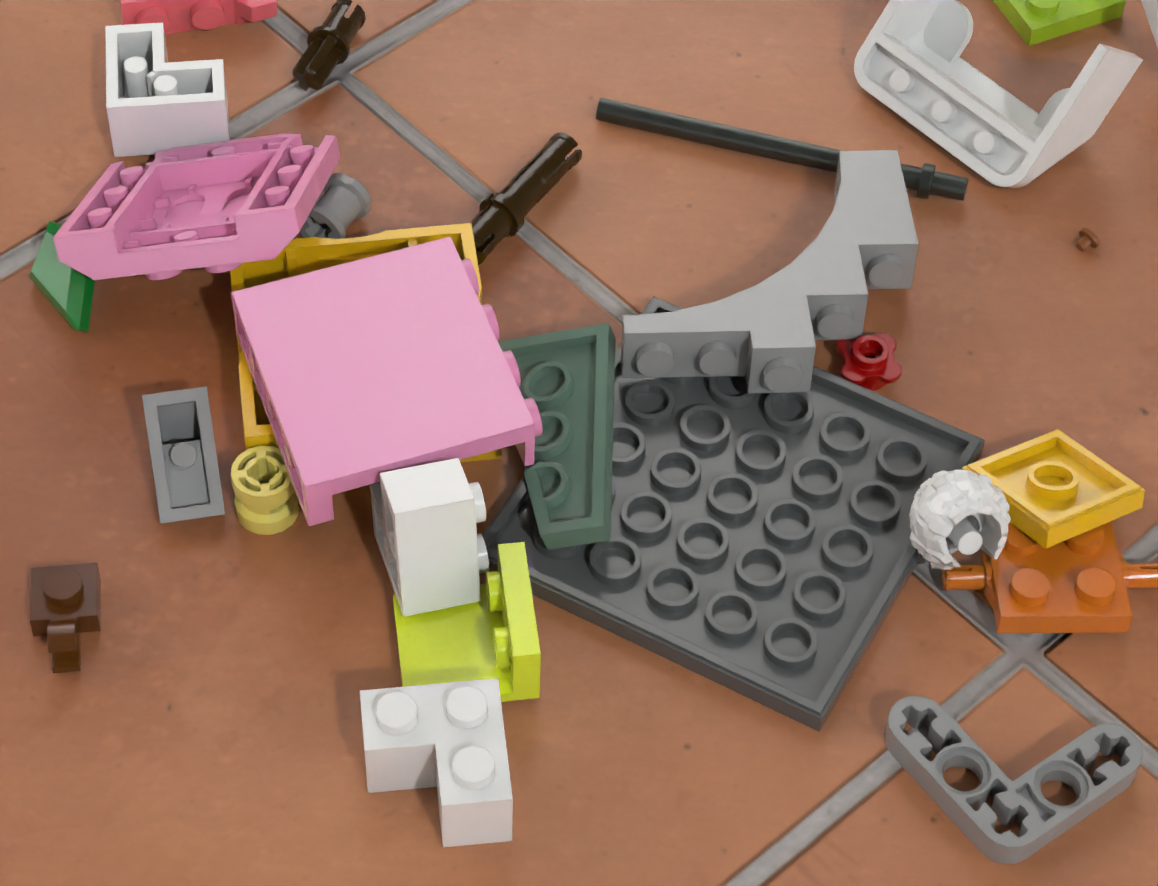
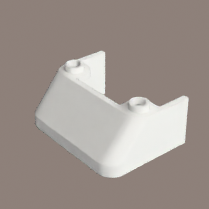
[854,0,1143,188]

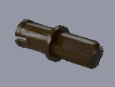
[292,0,366,91]

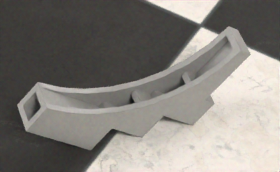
[620,150,919,393]

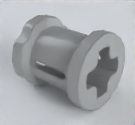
[300,173,371,239]

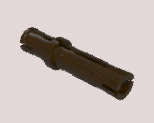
[470,133,582,265]

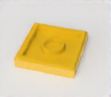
[962,429,1145,549]

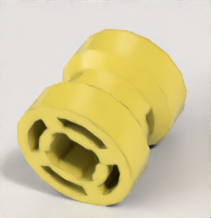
[231,445,299,535]

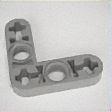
[884,696,1143,864]

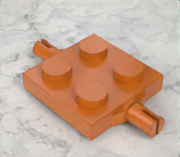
[942,521,1158,634]

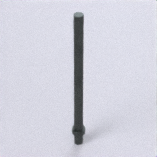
[596,98,969,201]

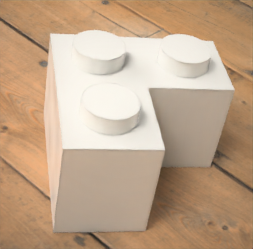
[105,22,230,157]
[370,458,489,617]
[360,678,513,847]

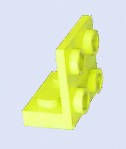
[393,542,541,702]

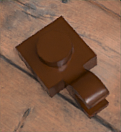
[30,563,101,673]

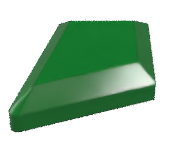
[29,221,95,332]

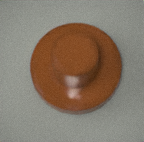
[1075,228,1100,252]

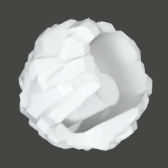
[909,470,1011,570]

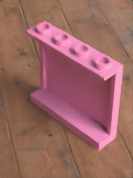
[231,237,543,526]

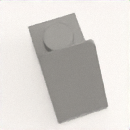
[142,386,225,524]

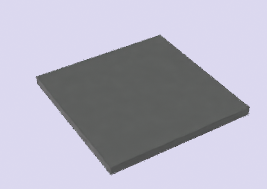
[482,296,985,732]

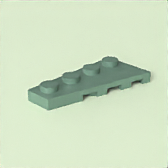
[498,323,616,550]

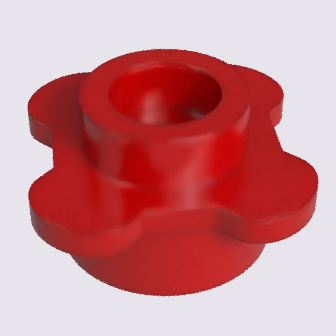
[836,333,902,391]

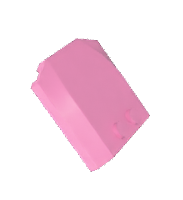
[53,133,341,280]

